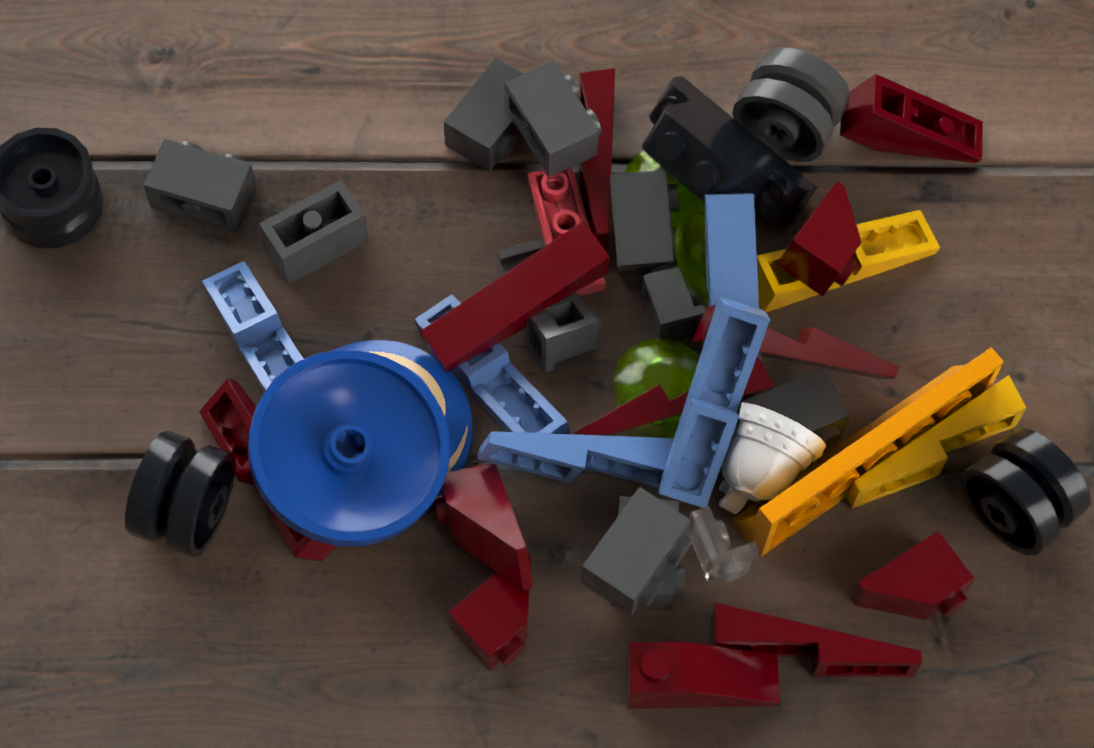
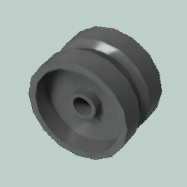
[732,47,851,162]

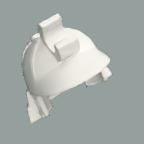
[719,402,826,514]

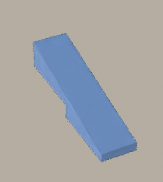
[705,193,761,360]
[202,261,303,392]
[414,294,570,434]
[658,296,770,508]
[477,431,674,488]

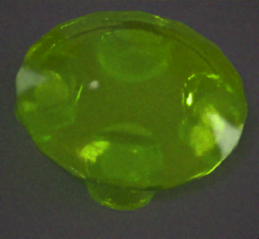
[614,338,699,429]

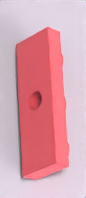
[527,167,606,296]

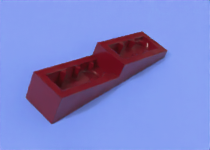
[578,68,615,252]
[420,221,610,373]
[692,304,900,379]
[574,355,775,436]
[199,378,336,561]
[711,602,922,678]

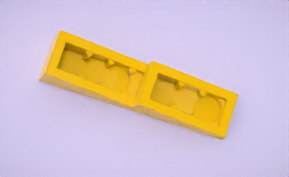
[757,210,940,313]
[847,375,1026,509]

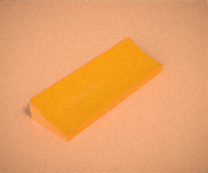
[731,347,1004,558]

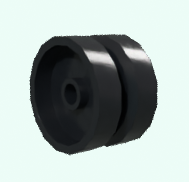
[0,127,104,248]
[960,427,1091,556]
[125,431,236,557]

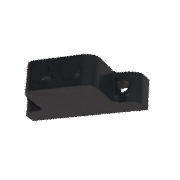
[642,76,818,226]

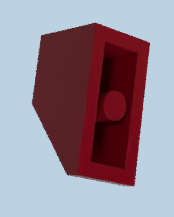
[777,181,862,297]
[850,531,975,620]
[449,551,532,671]

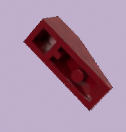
[840,74,983,164]
[433,462,533,590]
[626,641,781,709]

